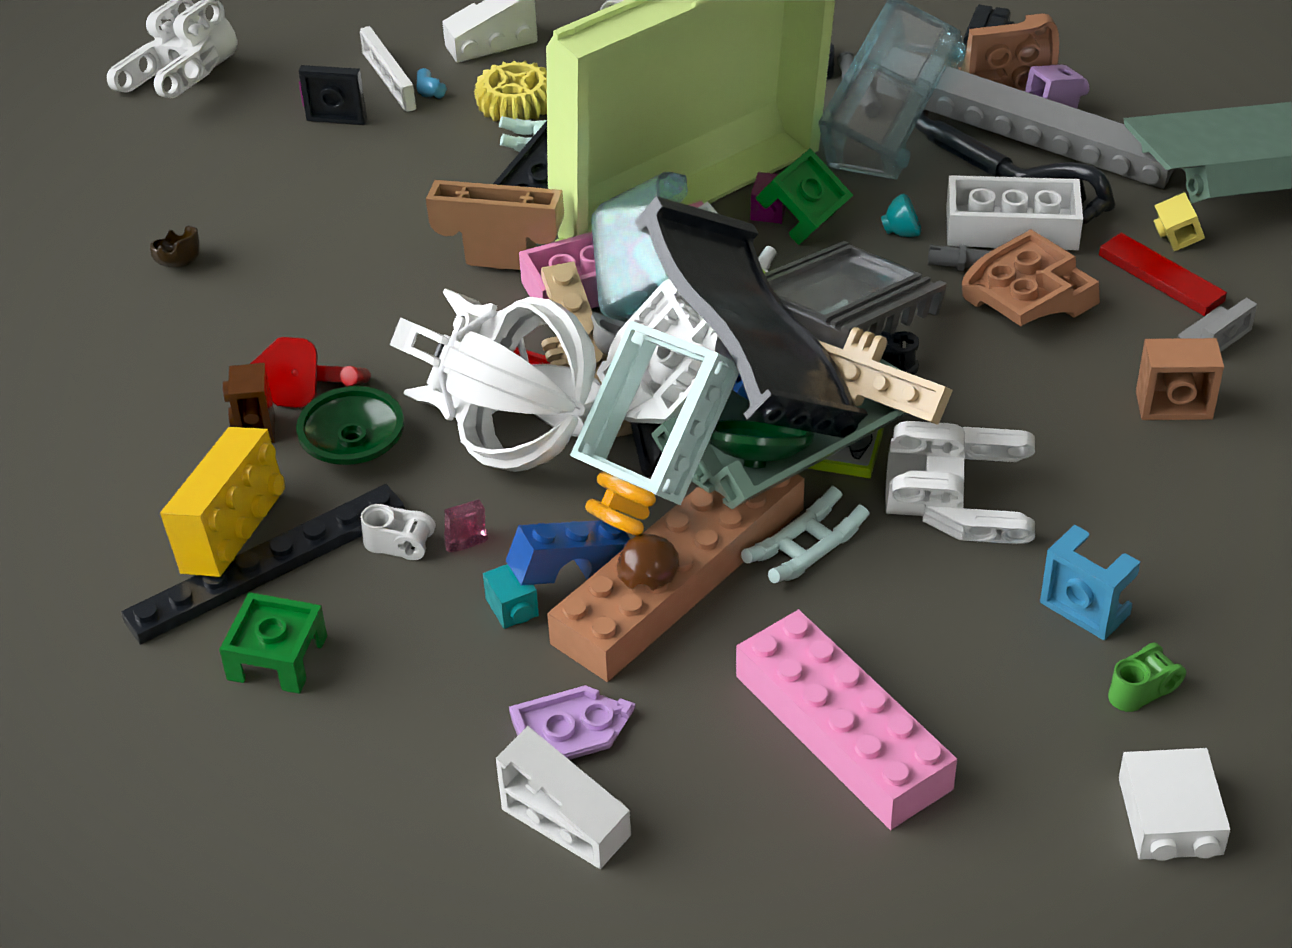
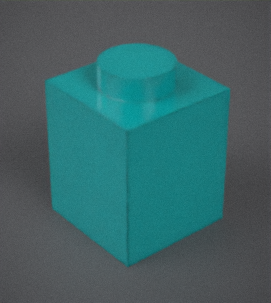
[483,564,539,629]

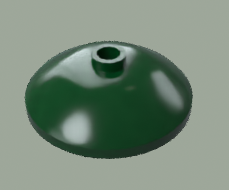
[296,386,404,465]
[709,420,814,468]

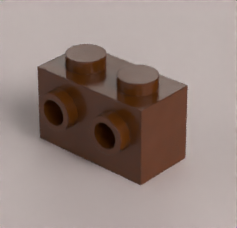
[223,363,275,443]

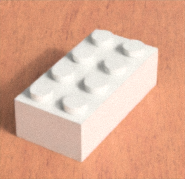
[946,175,1083,250]

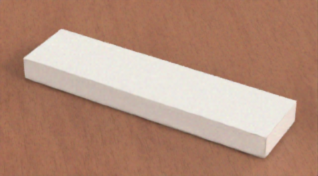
[360,26,416,112]

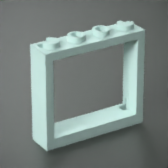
[570,320,739,505]

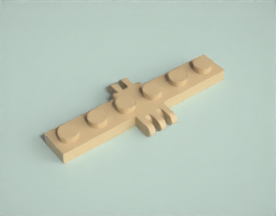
[541,261,632,437]
[818,327,953,425]

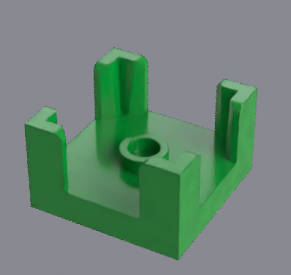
[756,148,853,245]
[219,592,327,694]

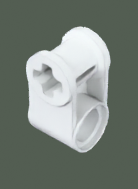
[361,504,436,560]

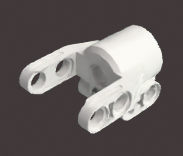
[107,0,238,98]
[885,421,1035,544]

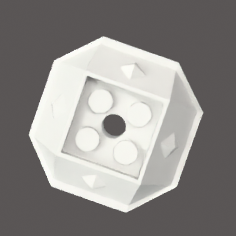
[596,279,733,424]

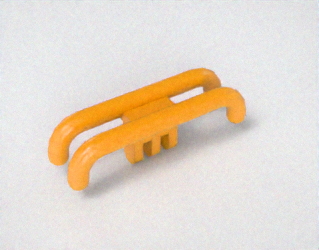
[585,472,656,536]

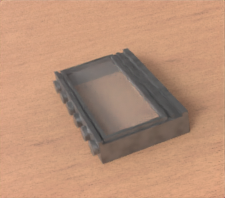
[764,241,947,349]

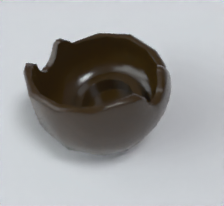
[150,225,200,267]

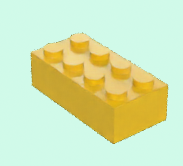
[160,427,285,577]

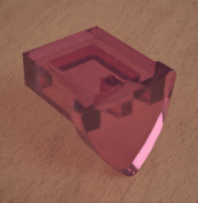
[444,499,488,552]

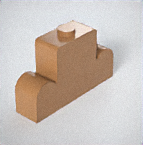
[426,180,564,270]

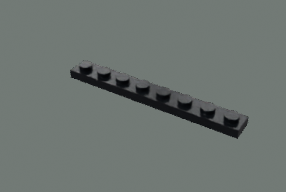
[121,484,405,645]

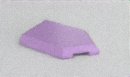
[509,685,635,760]

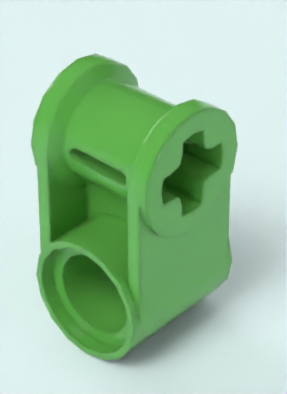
[1108,642,1187,712]

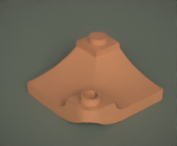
[958,14,1059,91]
[962,229,1100,326]

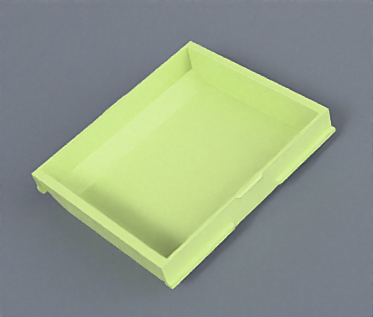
[546,0,835,242]

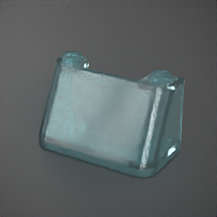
[591,172,688,322]

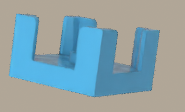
[1040,525,1140,640]

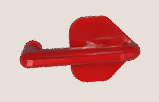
[250,337,371,407]

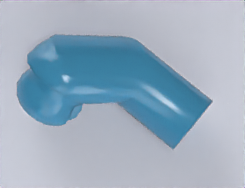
[416,68,447,99]

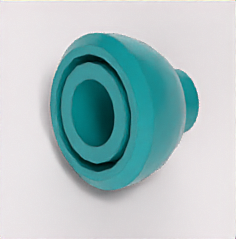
[881,193,922,238]

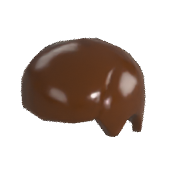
[617,534,680,591]

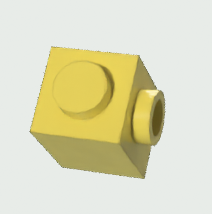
[1153,192,1205,251]

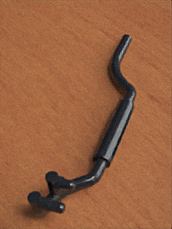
[873,53,1115,224]

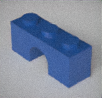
[506,520,630,586]

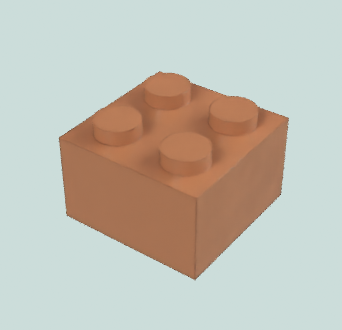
[1136,338,1224,420]

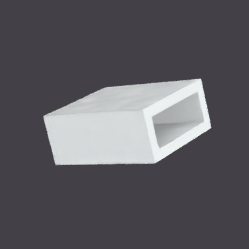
[1119,748,1230,861]

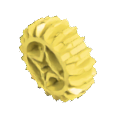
[474,60,547,122]

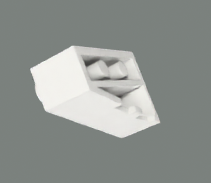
[442,0,538,63]
[496,726,631,869]

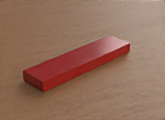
[1099,232,1227,316]

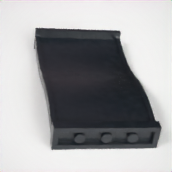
[634,196,868,438]

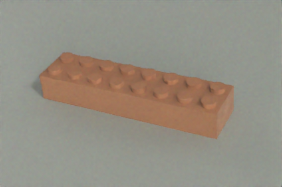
[547,474,804,682]

